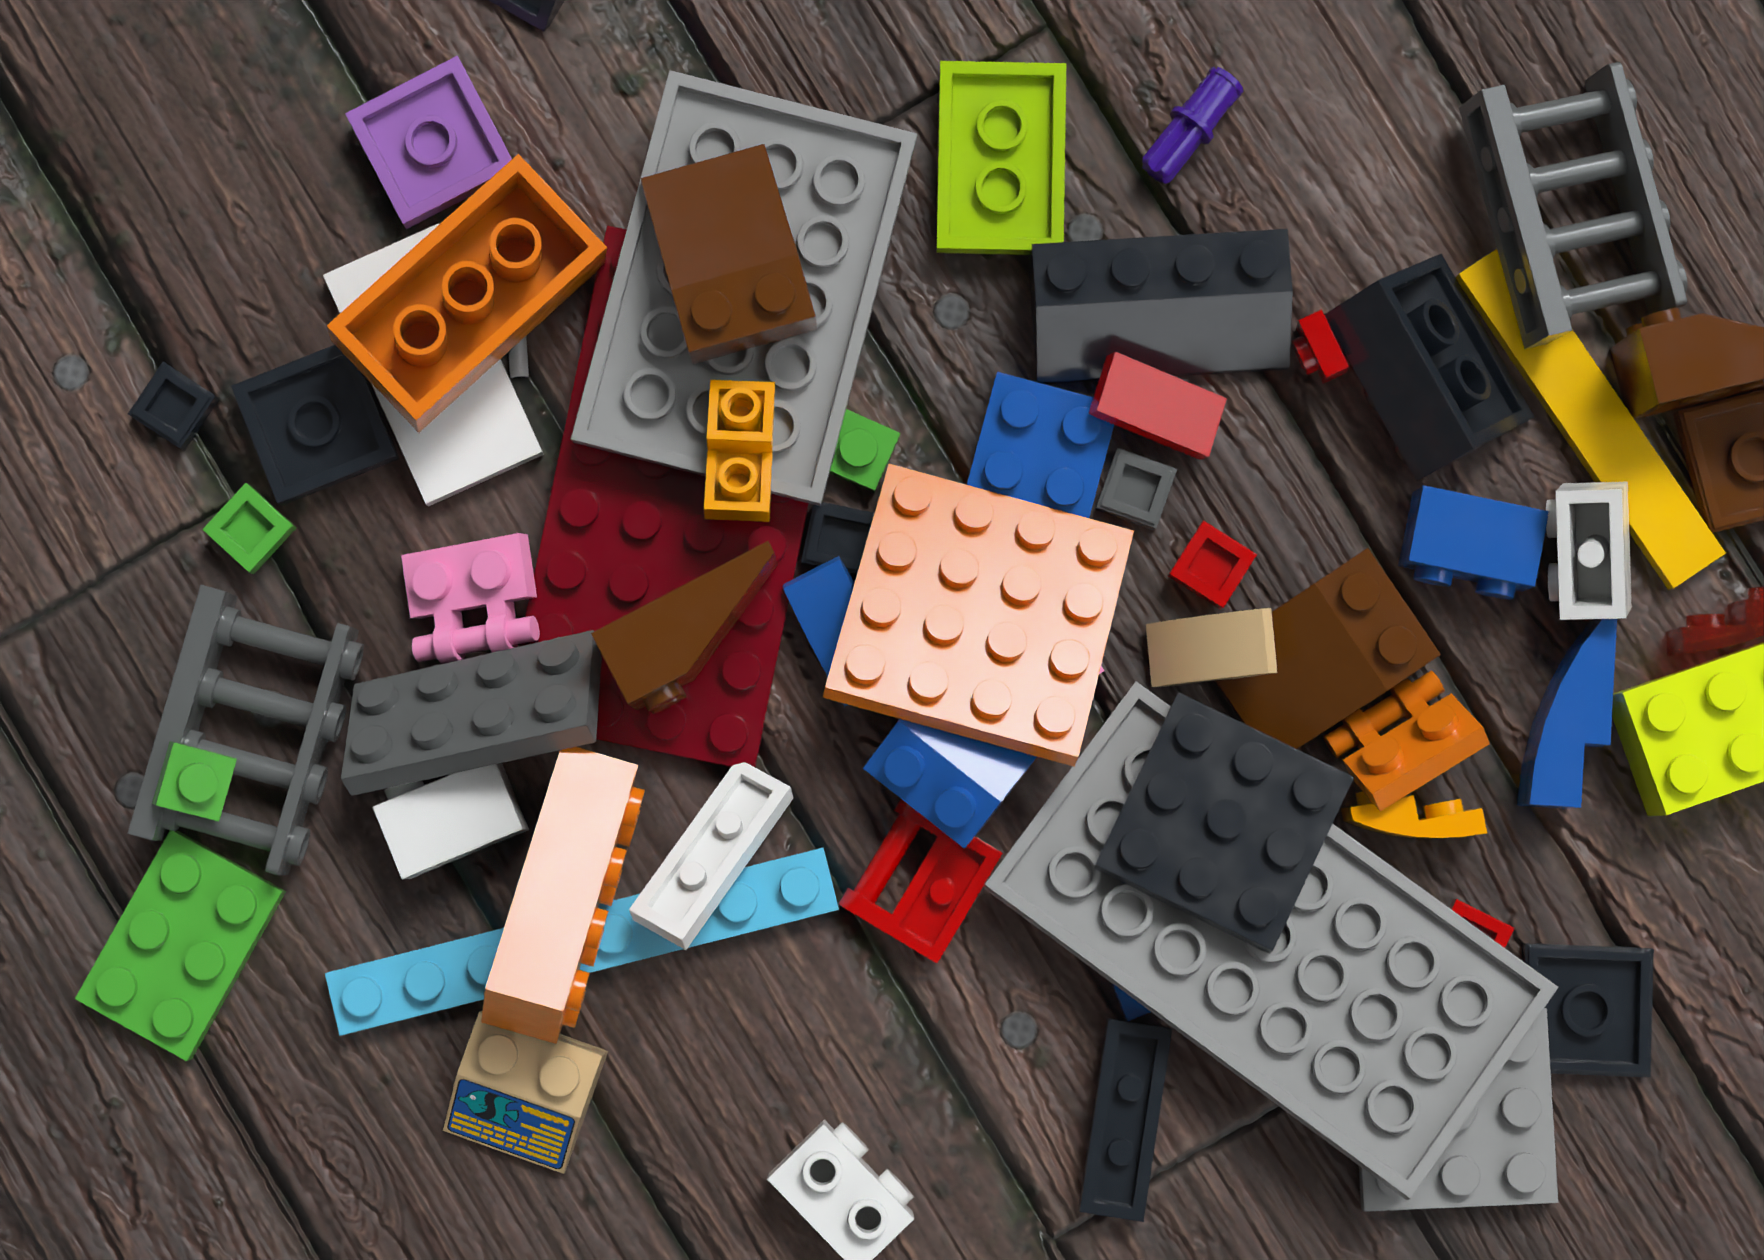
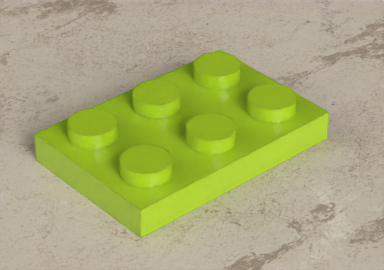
[936,61,1066,255]

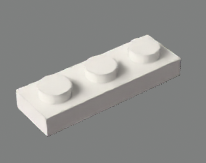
[629,762,793,950]

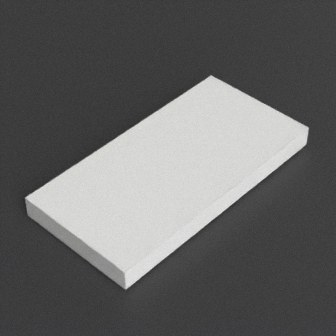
[323,223,544,506]

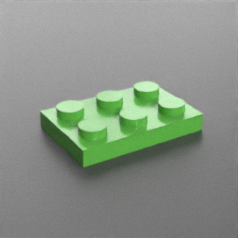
[75,830,286,1061]

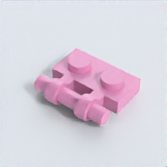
[401,533,540,664]

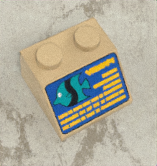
[443,1011,608,1174]

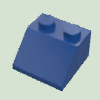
[863,719,1037,849]

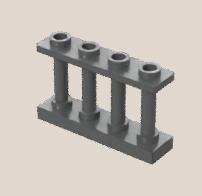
[1459,62,1687,349]
[127,585,364,875]

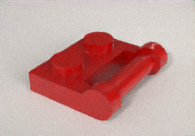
[838,799,1003,963]

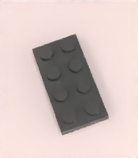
[341,630,602,796]

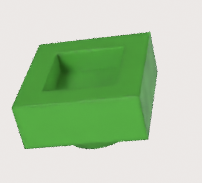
[830,409,901,493]
[202,483,297,574]
[152,741,237,821]

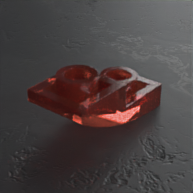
[1666,587,1764,656]

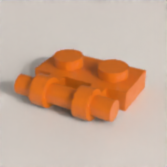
[1323,670,1490,811]

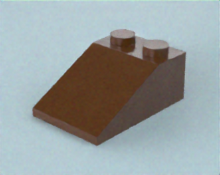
[640,144,817,364]
[1610,308,1764,420]
[591,541,778,714]
[1214,548,1441,749]

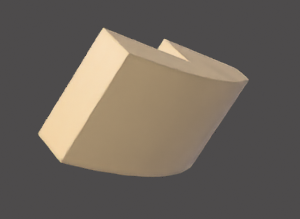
[1146,608,1277,687]

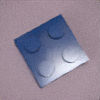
[967,372,1114,518]

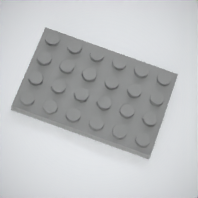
[571,70,917,506]

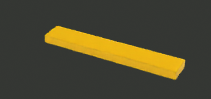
[1455,249,1726,590]

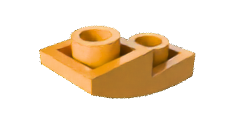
[704,380,775,522]
[1341,792,1487,838]

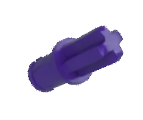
[1142,67,1244,184]

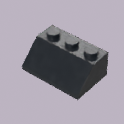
[1324,253,1534,481]

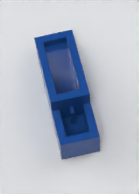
[1517,619,1617,809]

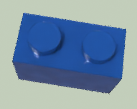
[1398,485,1549,599]

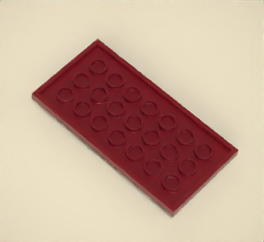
[519,225,809,768]

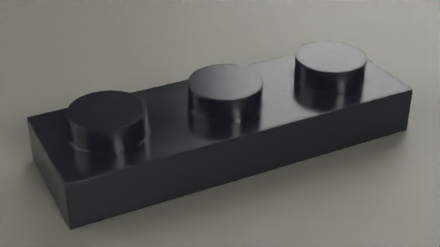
[1078,1018,1172,1222]

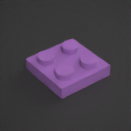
[345,55,512,229]

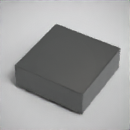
[1095,448,1177,531]

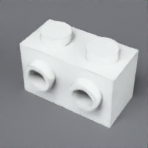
[1546,481,1632,620]
[373,763,529,879]
[767,1119,914,1260]

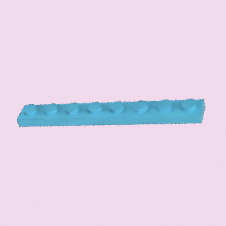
[325,848,839,1036]

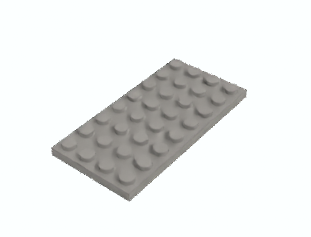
[984,682,1558,1200]

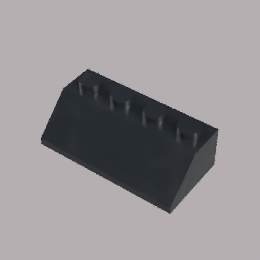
[1028,229,1293,384]

